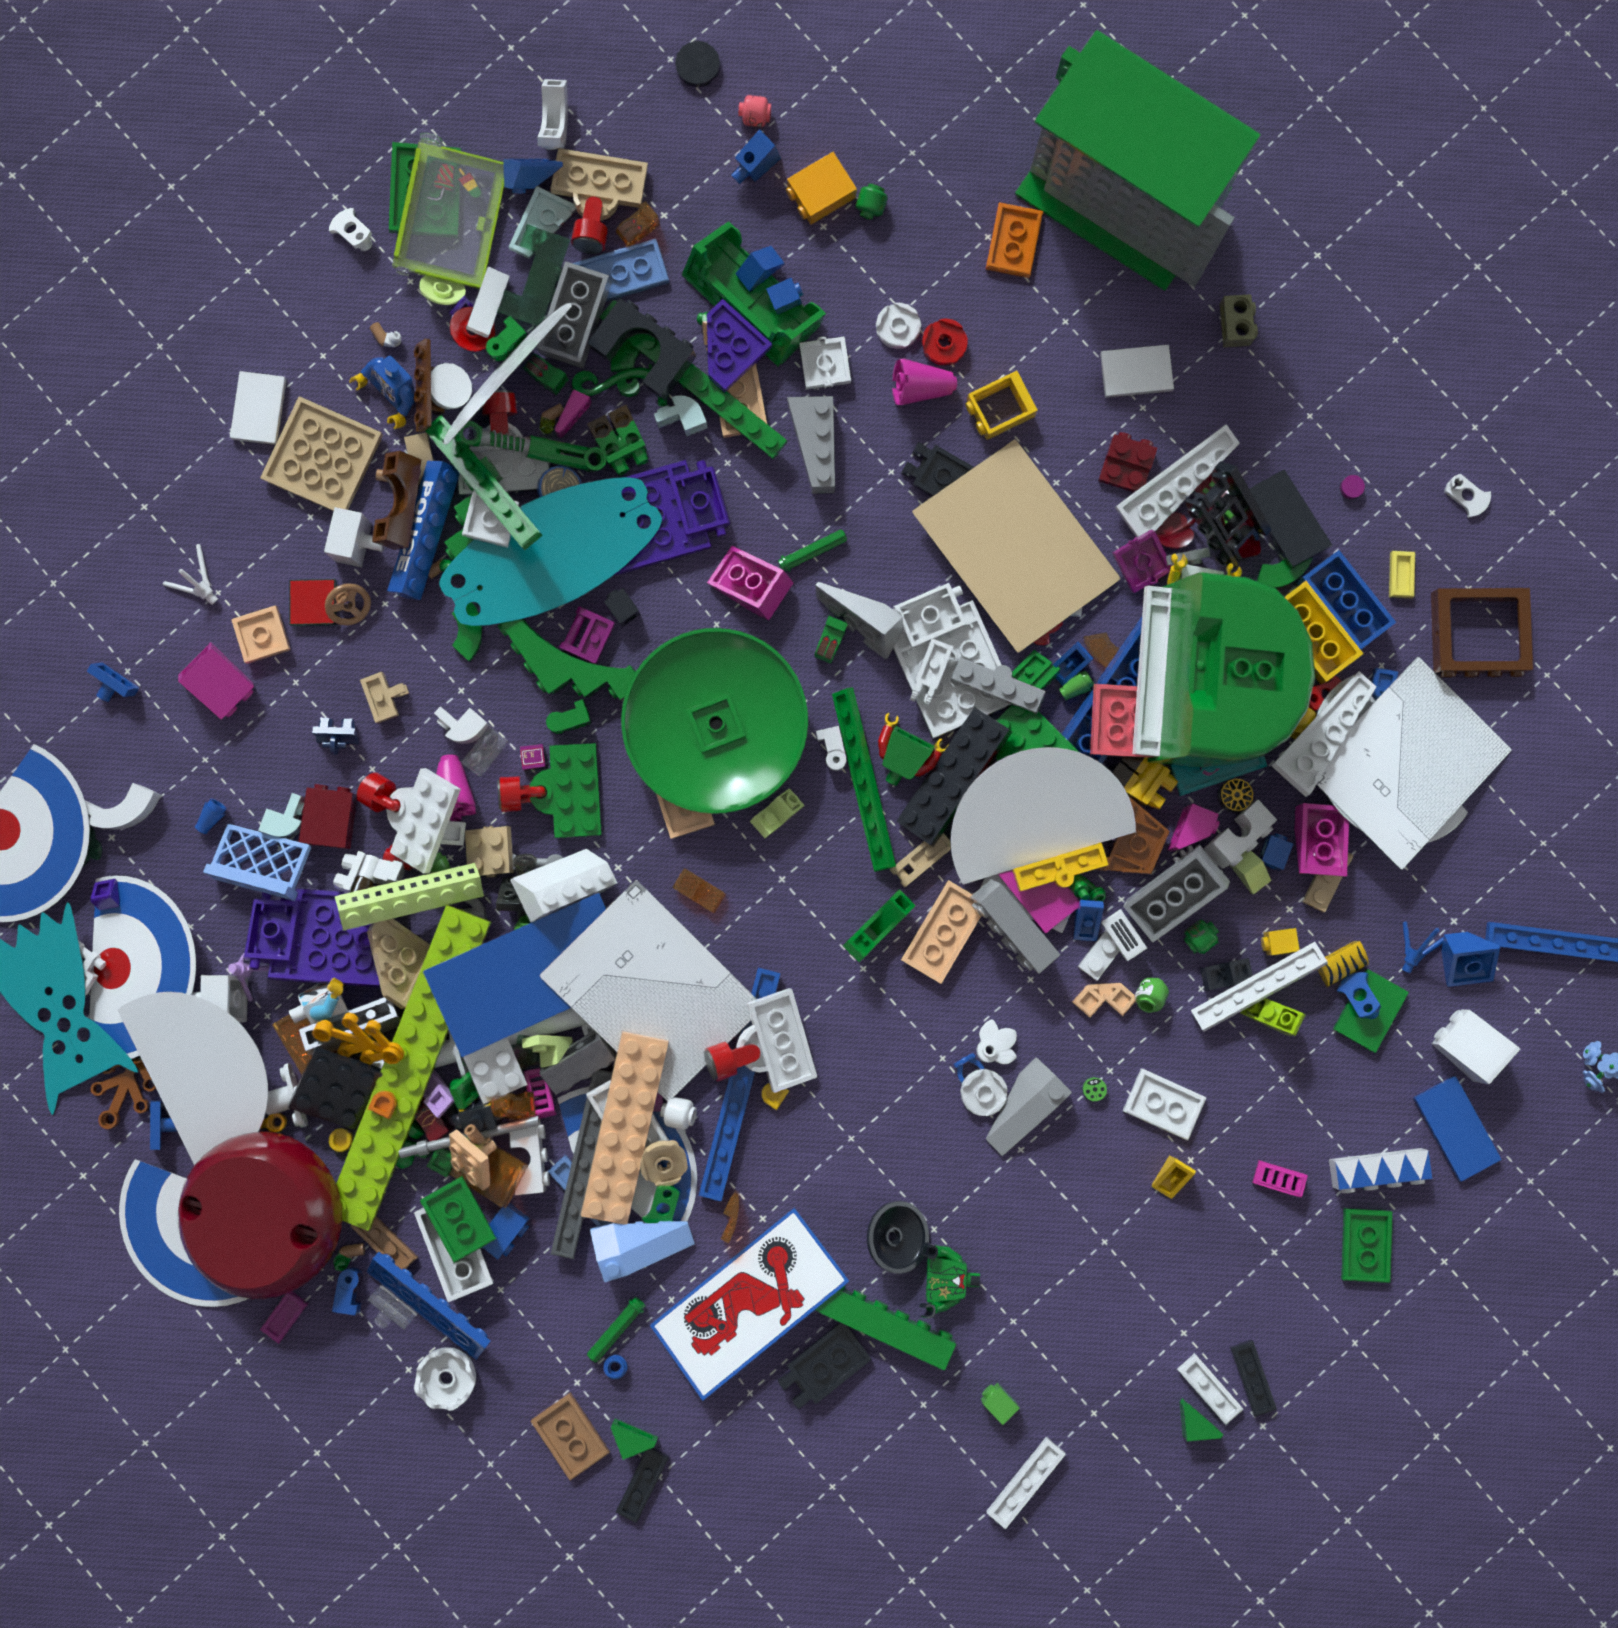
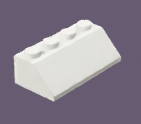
[511,849,617,922]
[414,1208,493,1302]

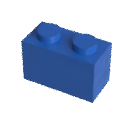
[482,1202,530,1259]

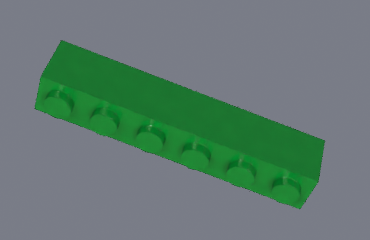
[815,1285,956,1371]

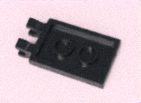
[901,442,974,497]
[778,1322,872,1409]

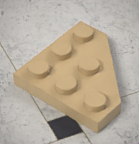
[367,919,430,1009]

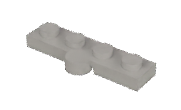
[951,657,1046,714]

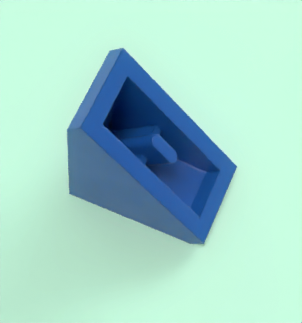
[735,246,785,292]
[1053,642,1094,686]

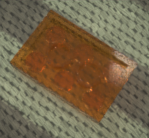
[450,1141,528,1208]

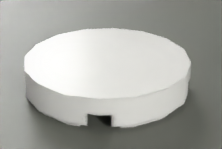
[876,303,921,349]
[431,363,472,410]
[960,1069,1007,1116]

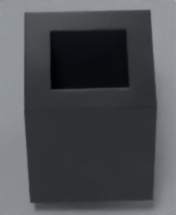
[604,588,641,627]

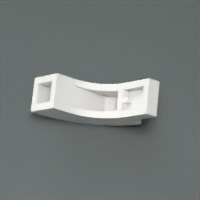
[537,79,568,150]
[85,783,161,830]

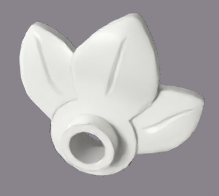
[976,1020,1017,1064]

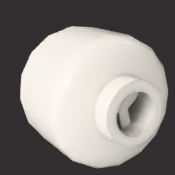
[660,1097,697,1130]

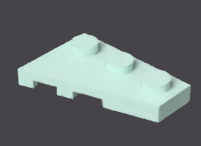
[509,187,577,259]

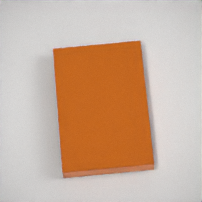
[985,202,1043,278]

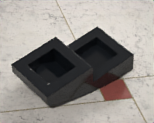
[1200,958,1253,991]

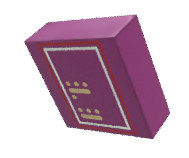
[520,744,546,770]

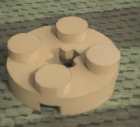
[640,1140,688,1186]

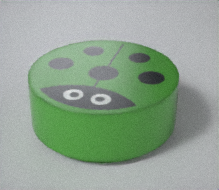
[1082,1077,1107,1101]

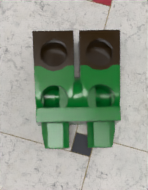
[587,405,649,476]

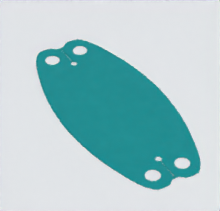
[439,477,662,626]

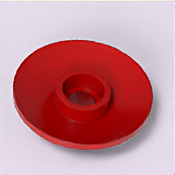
[450,307,495,352]

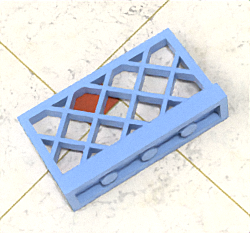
[203,824,311,901]

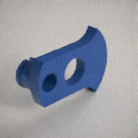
[1337,972,1381,1019]

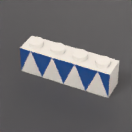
[1329,1148,1432,1193]

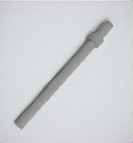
[399,1116,540,1158]

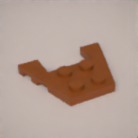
[1095,796,1170,874]

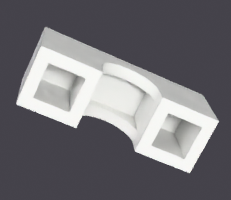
[1204,800,1277,869]
[509,1119,550,1195]

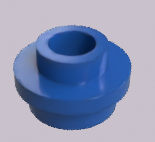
[604,1355,627,1379]

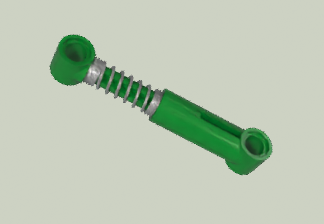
[455,421,606,472]

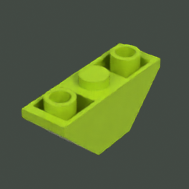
[1240,998,1305,1036]

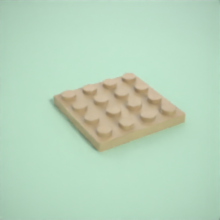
[260,396,383,511]

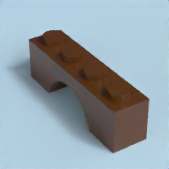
[372,450,422,550]

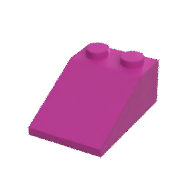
[707,546,793,620]
[1295,803,1349,877]

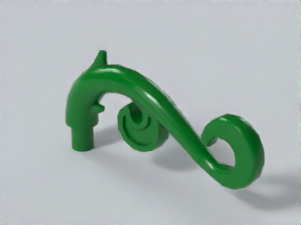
[572,364,669,407]

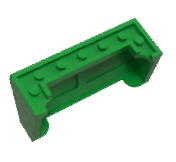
[682,221,826,367]

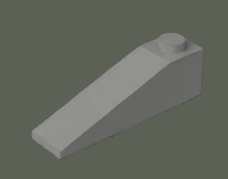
[815,582,903,660]
[986,1057,1072,1156]

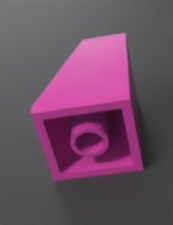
[178,642,254,719]

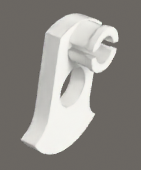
[329,208,372,251]
[1444,474,1491,518]

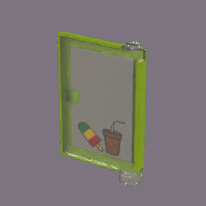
[392,133,504,289]

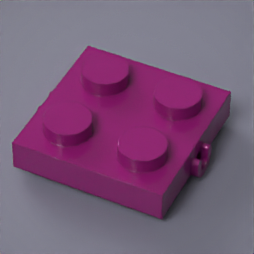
[1112,529,1171,593]

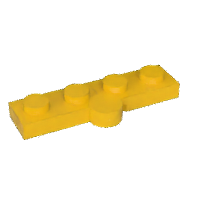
[1012,843,1108,892]

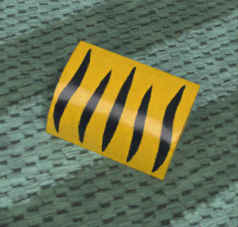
[1317,941,1369,987]

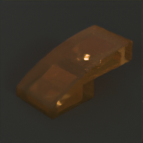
[672,868,726,913]
[721,1190,740,1243]

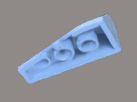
[590,1221,695,1282]

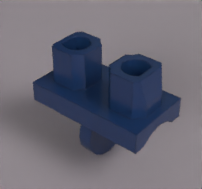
[312,718,359,755]

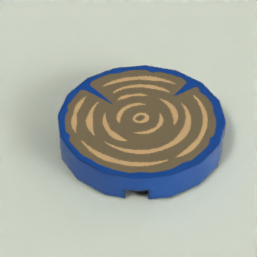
[537,466,582,497]

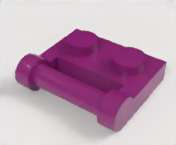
[559,607,615,665]

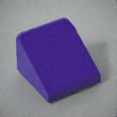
[90,878,119,910]

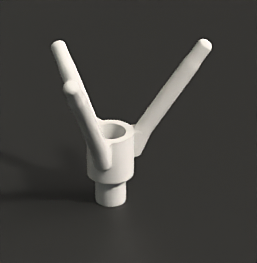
[163,544,218,605]

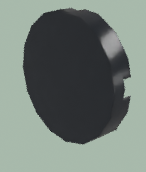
[675,41,720,87]

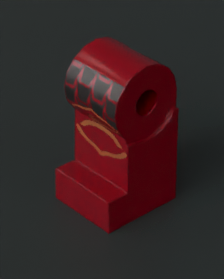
[415,1097,453,1141]

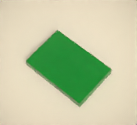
[1333,969,1409,1053]
[420,1176,497,1263]
[1341,1208,1393,1283]

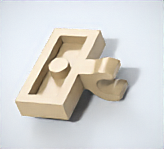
[360,672,409,723]

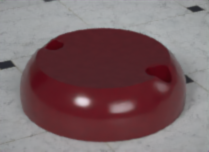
[178,1132,342,1299]

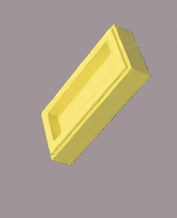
[1389,551,1415,598]

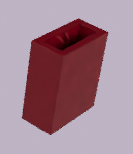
[299,784,357,849]

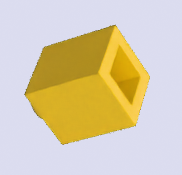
[1261,928,1300,955]

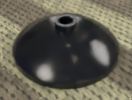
[867,1201,929,1274]

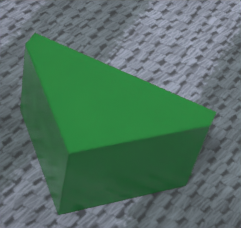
[1179,1398,1223,1441]
[611,1418,658,1460]

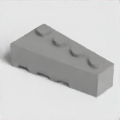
[787,396,835,494]

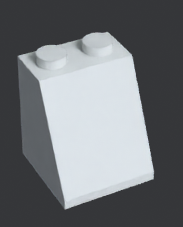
[1431,1009,1520,1084]

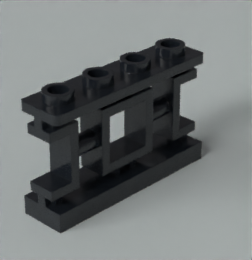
[1184,461,1272,568]

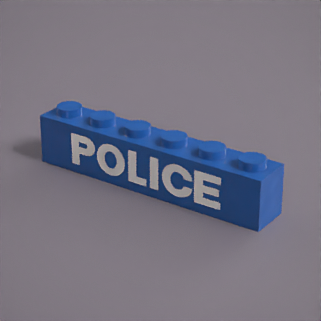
[387,461,460,600]

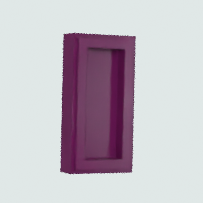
[260,1291,309,1344]

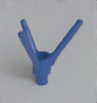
[1402,921,1444,973]

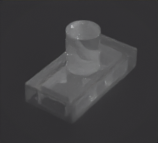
[368,1285,418,1330]

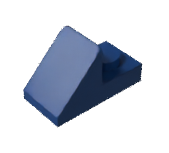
[1073,900,1104,941]

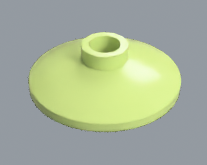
[419,275,465,305]

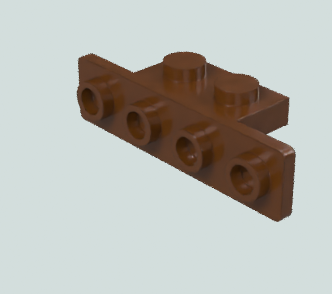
[414,338,445,433]

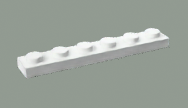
[1191,942,1328,1032]

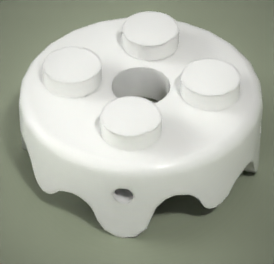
[414,1347,476,1411]

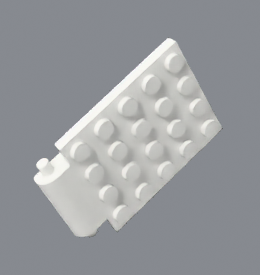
[893,583,1012,739]

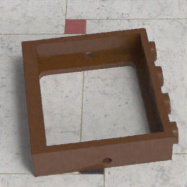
[1431,588,1533,678]

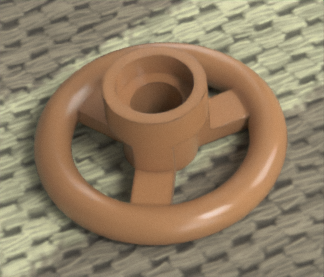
[325,584,371,626]

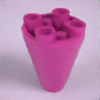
[436,755,476,821]

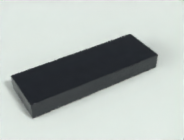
[1230,1339,1277,1417]
[616,1448,669,1523]

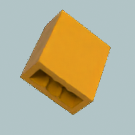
[786,152,857,225]

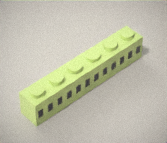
[335,863,484,931]

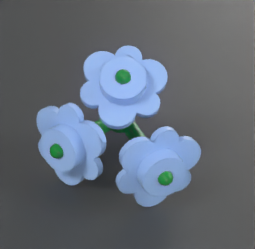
[1583,1041,1618,1093]

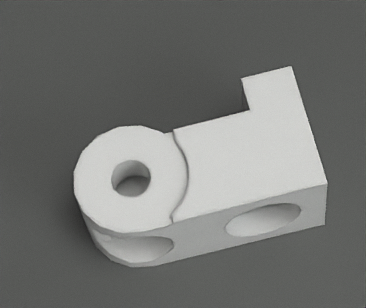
[816,726,846,771]

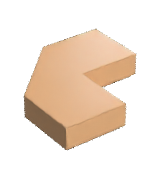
[1072,983,1136,1018]

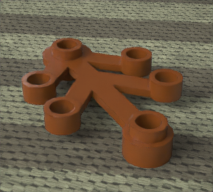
[91,1057,156,1129]

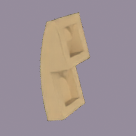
[404,433,435,485]

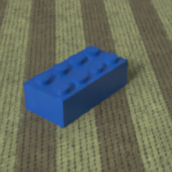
[1296,550,1396,650]

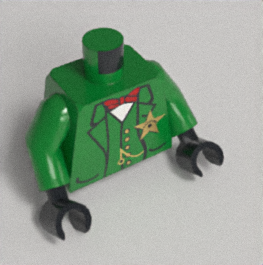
[919,1242,980,1319]

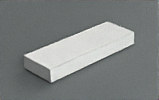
[466,267,509,338]
[1177,1353,1243,1425]

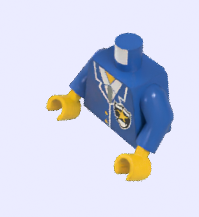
[349,356,415,429]

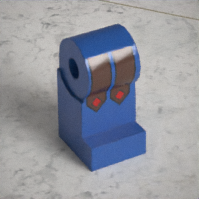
[332,1267,363,1315]

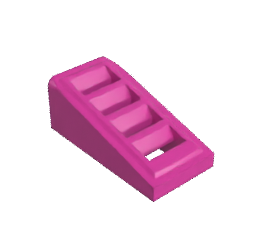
[554,390,592,439]
[524,1068,556,1119]
[1252,1160,1307,1198]

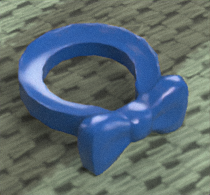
[953,1053,984,1083]

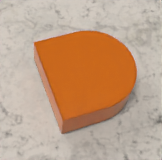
[368,1091,397,1119]

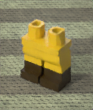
[1112,756,1178,810]

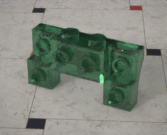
[497,224,570,327]

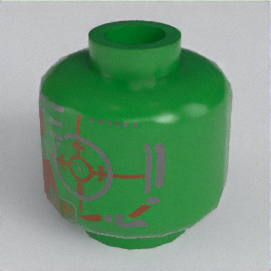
[1183,920,1219,954]

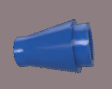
[195,799,227,834]

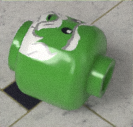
[1135,978,1169,1013]

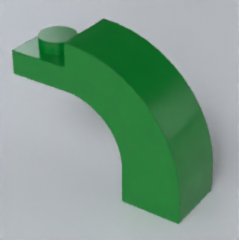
[843,889,916,962]

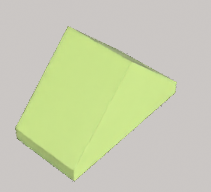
[1230,851,1271,895]

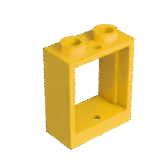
[965,371,1038,440]

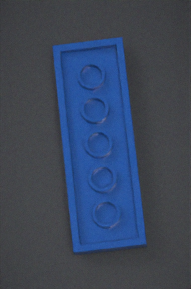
[367,1252,490,1360]

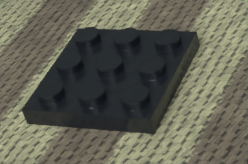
[288,1046,383,1130]

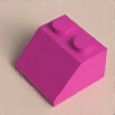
[1167,804,1219,852]

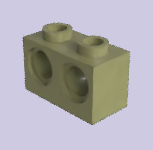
[1219,294,1258,348]

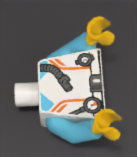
[289,978,348,1025]

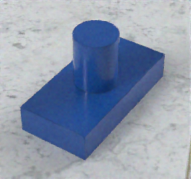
[87,662,139,702]
[150,1101,177,1150]

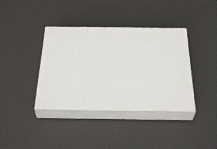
[1100,345,1174,398]
[230,371,287,445]
[1123,1068,1206,1140]

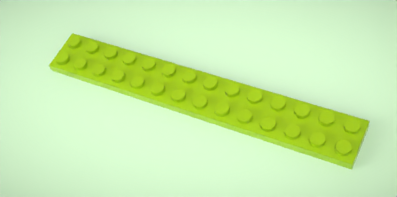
[336,905,492,1231]

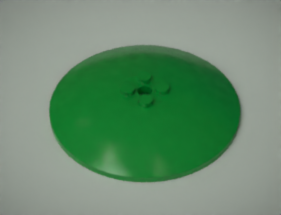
[621,628,808,814]

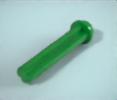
[777,529,847,573]
[587,1297,646,1363]

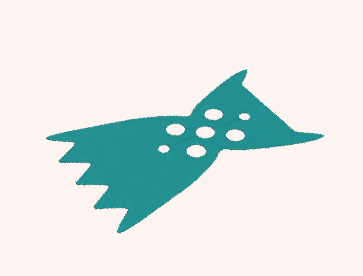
[0,902,138,1115]

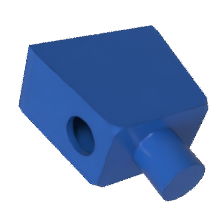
[730,130,781,185]

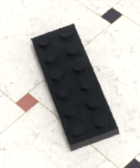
[896,707,1012,847]

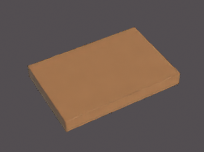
[531,1392,610,1481]

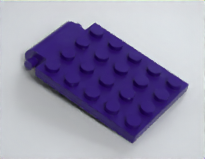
[611,460,730,577]
[243,889,380,987]

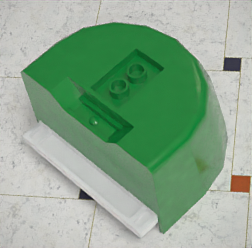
[1132,572,1315,768]

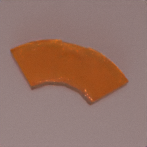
[1083,632,1120,668]

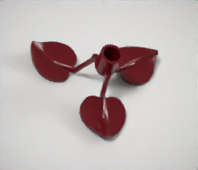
[1155,469,1261,559]

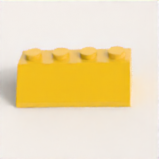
[1285,581,1363,684]

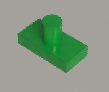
[449,1072,479,1109]

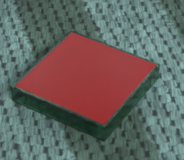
[289,579,337,626]

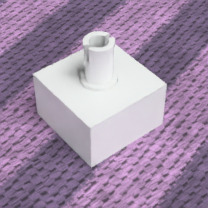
[324,507,385,567]
[192,975,248,1022]

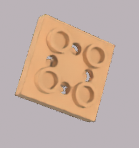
[449,1129,497,1191]

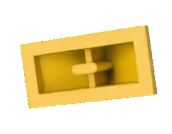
[1151,1155,1196,1199]

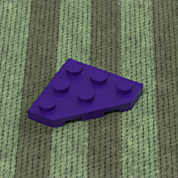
[707,299,772,393]

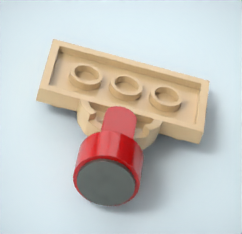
[551,148,648,254]

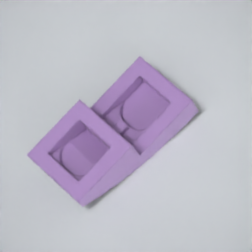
[423,1070,454,1118]

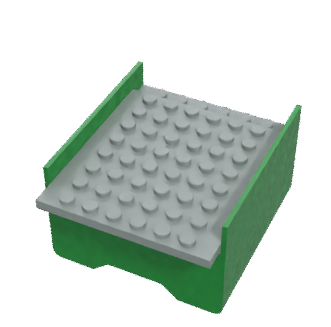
[1015,30,1261,291]

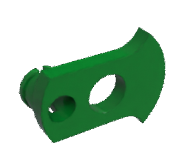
[642,1185,680,1223]

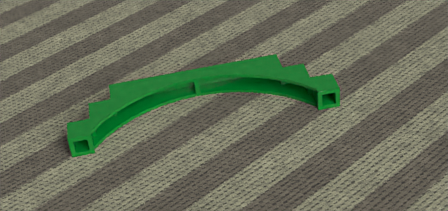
[444,456,636,701]

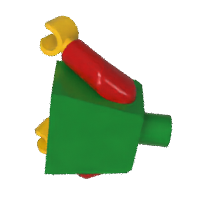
[878,713,949,786]

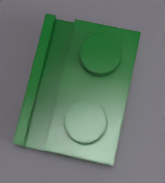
[1012,650,1061,690]

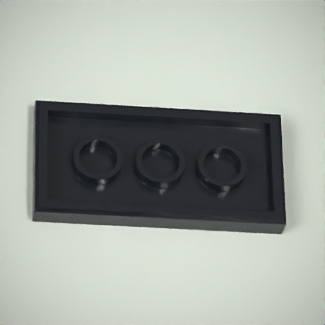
[1249,469,1332,569]

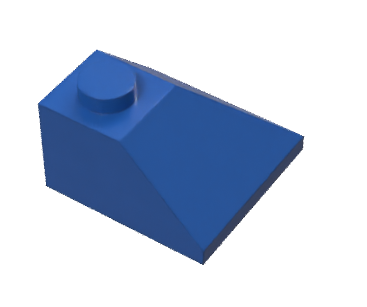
[503,159,563,193]
[1441,932,1500,987]

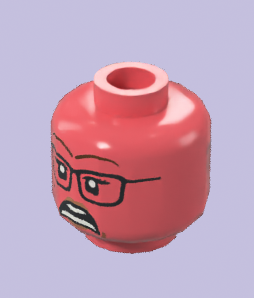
[738,95,771,127]

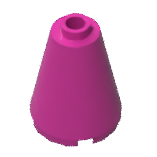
[892,359,957,405]

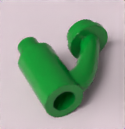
[1069,874,1106,901]

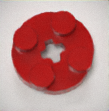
[922,318,968,365]

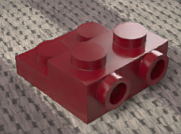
[1098,432,1157,492]

